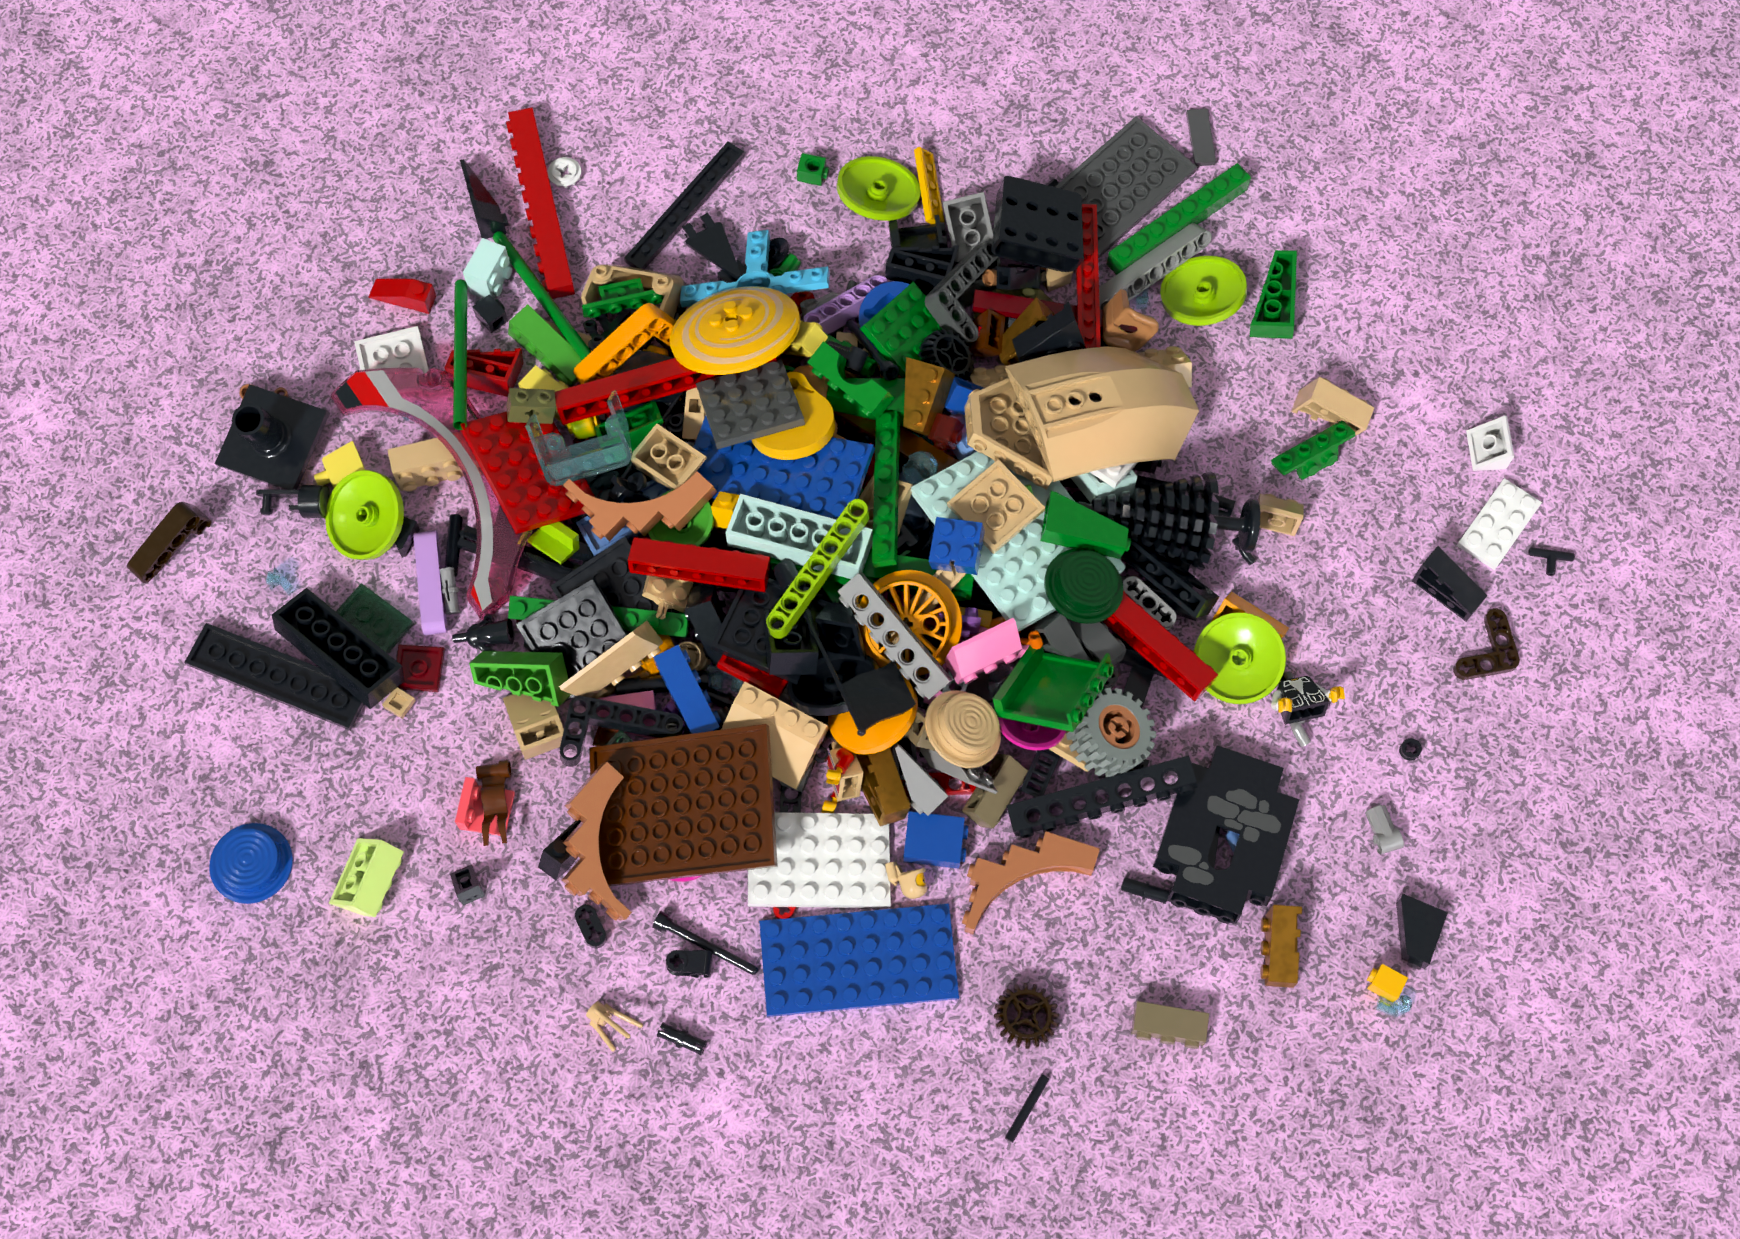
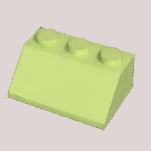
[329,838,404,917]

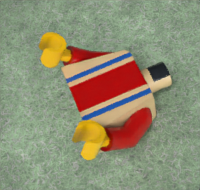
[821,741,863,813]

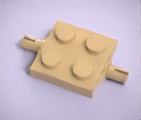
[642,575,693,619]

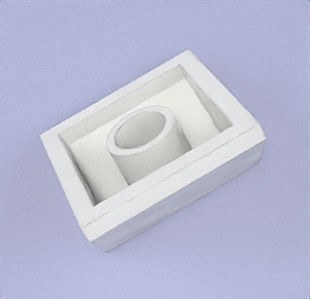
[1466,416,1514,471]

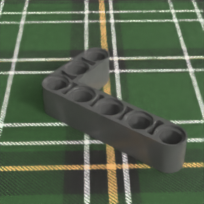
[925,239,999,345]

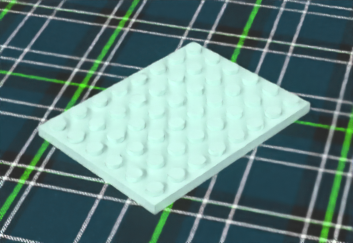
[911,452,1126,632]

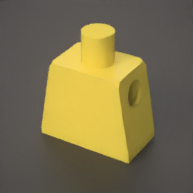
[314,441,365,488]

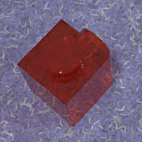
[928,413,964,451]

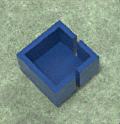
[928,517,985,575]

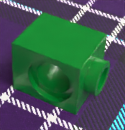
[797,153,829,186]

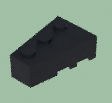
[885,245,959,290]

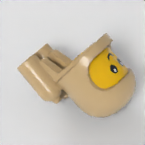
[885,861,928,899]

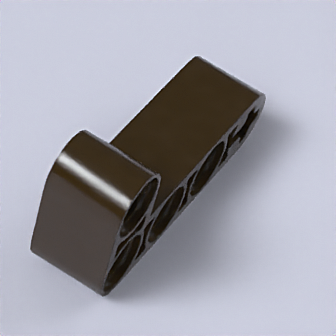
[127,502,212,583]

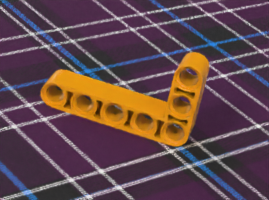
[573,303,676,384]

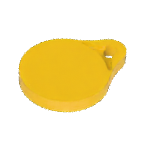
[752,372,835,460]

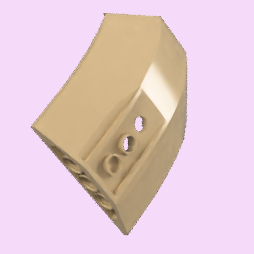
[1005,347,1199,482]

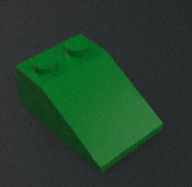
[594,401,664,467]

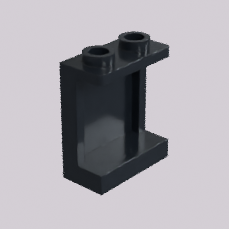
[888,215,948,249]

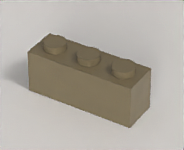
[962,754,1028,829]
[1131,1001,1209,1049]

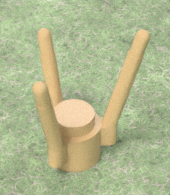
[586,1001,643,1051]

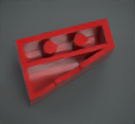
[444,348,524,397]

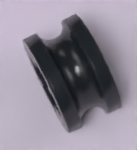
[1399,738,1422,761]

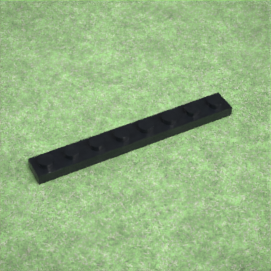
[624,141,745,269]

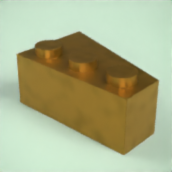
[999,297,1055,366]
[1260,905,1302,988]

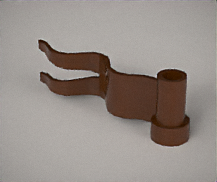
[476,759,512,846]

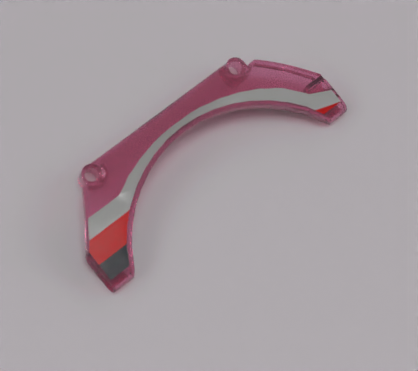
[331,368,533,620]

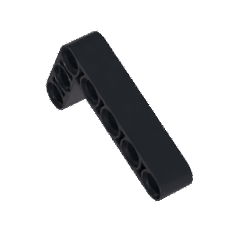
[560,696,683,767]

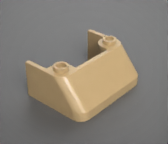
[581,264,684,318]

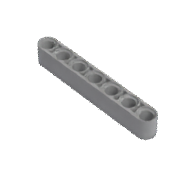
[1099,223,1212,310]

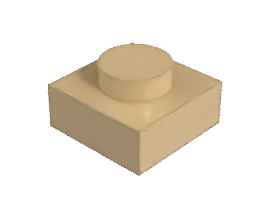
[382,687,416,719]

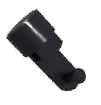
[256,485,331,518]

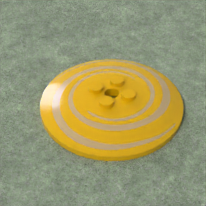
[670,286,800,375]

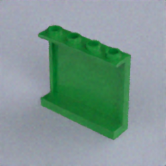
[993,645,1114,732]

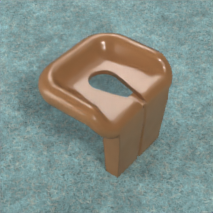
[1102,289,1159,351]

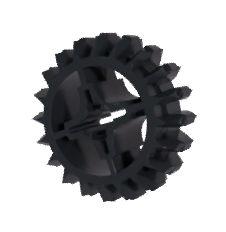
[918,329,975,380]

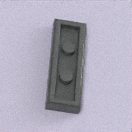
[1186,109,1216,166]

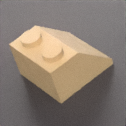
[1258,494,1304,536]

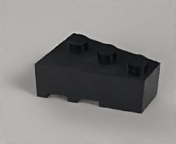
[1012,302,1086,362]
[1412,546,1488,622]
[684,583,726,666]

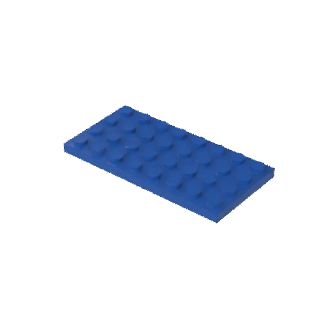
[693,415,875,520]
[759,904,959,1017]

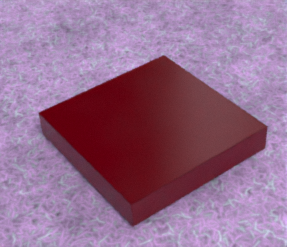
[396,644,445,692]

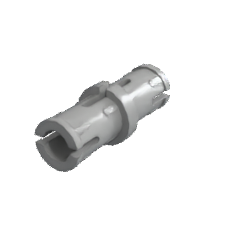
[439,567,460,614]

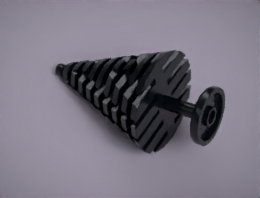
[1077,472,1261,571]

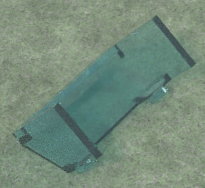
[525,390,632,486]

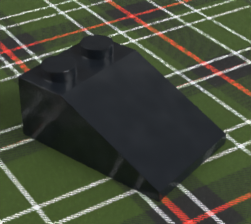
[764,608,819,675]

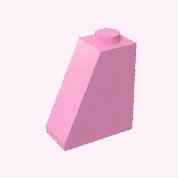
[597,690,657,739]

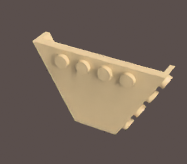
[964,376,1052,490]

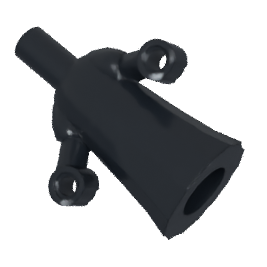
[452,614,514,651]

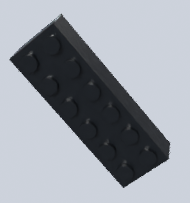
[272,588,404,709]

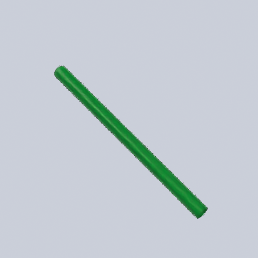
[493,231,591,360]
[453,279,468,430]

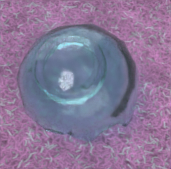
[902,451,938,486]

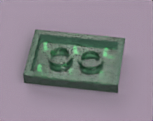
[336,583,414,654]

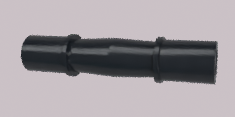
[615,670,709,695]

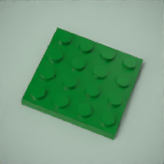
[860,282,942,378]

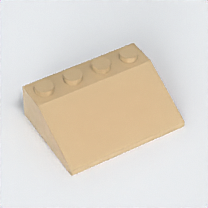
[559,621,664,699]
[721,682,829,790]

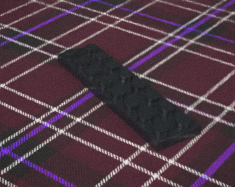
[184,623,364,731]

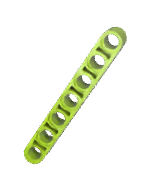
[766,499,869,639]

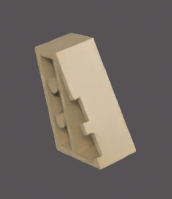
[1291,377,1374,435]

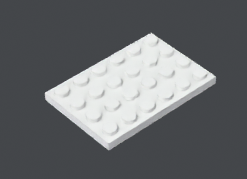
[748,812,891,908]

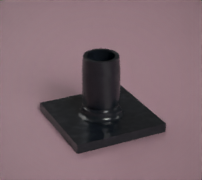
[215,384,330,490]

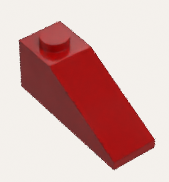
[368,279,436,314]

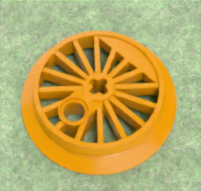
[857,570,962,676]

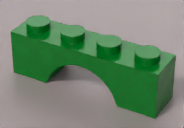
[807,341,895,419]

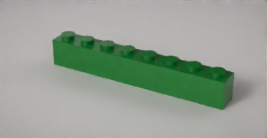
[1106,163,1251,275]

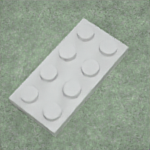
[1456,478,1542,570]

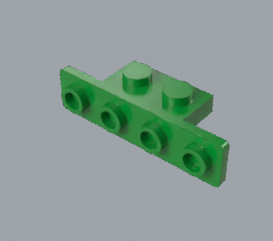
[582,278,664,318]
[1271,421,1355,480]

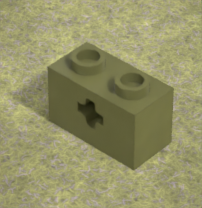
[506,388,556,424]

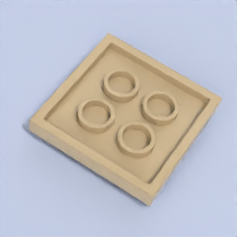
[947,459,1045,554]

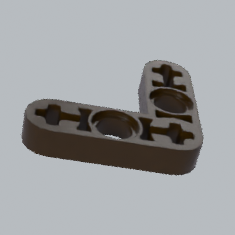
[1453,608,1520,680]

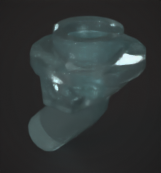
[266,567,296,596]

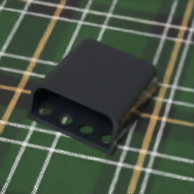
[991,176,1084,272]

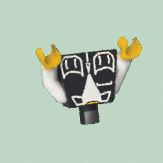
[1271,671,1345,725]

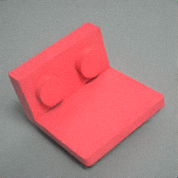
[455,777,515,836]

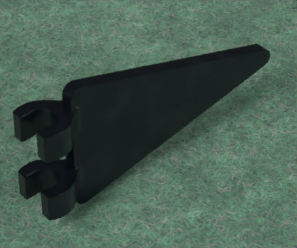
[682,213,741,279]

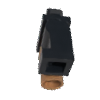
[982,264,1046,290]

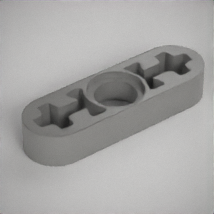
[1123,576,1176,630]

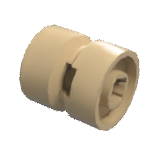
[679,642,711,671]

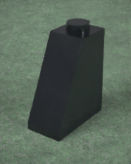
[1396,894,1448,970]

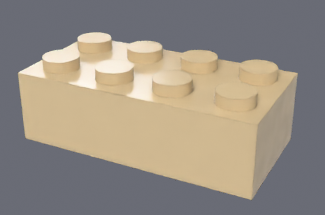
[387,432,482,492]

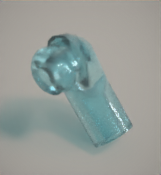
[1375,995,1412,1017]

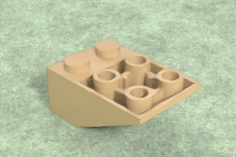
[503,694,564,760]

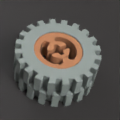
[1066,688,1156,777]

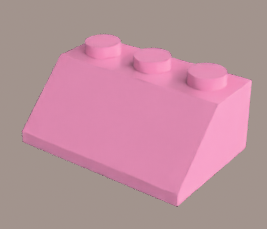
[944,618,1022,685]

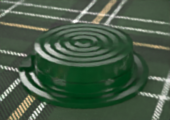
[1044,548,1123,624]

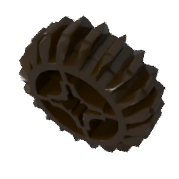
[994,983,1059,1049]

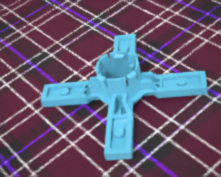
[680,230,830,307]

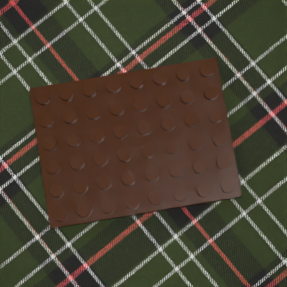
[589,724,778,886]

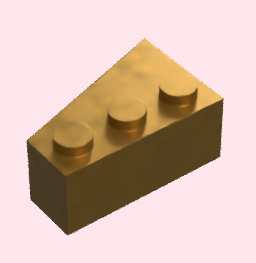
[903,357,955,438]
[856,747,910,826]

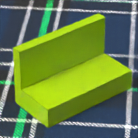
[527,522,579,564]

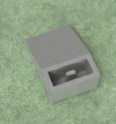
[919,748,998,794]

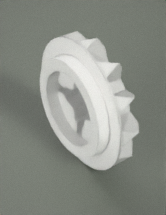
[548,157,582,188]

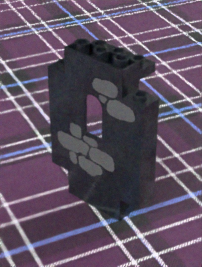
[1153,745,1300,924]

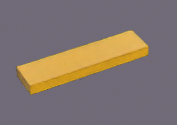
[914,147,945,225]

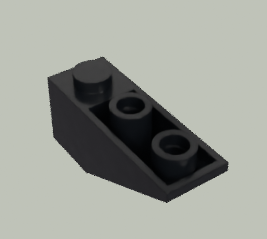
[538,820,581,881]

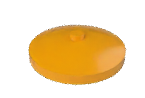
[828,674,918,755]

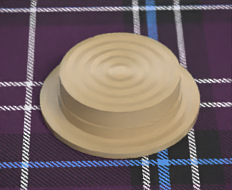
[925,690,1001,768]

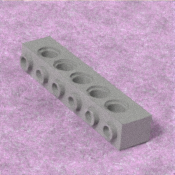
[838,572,953,700]

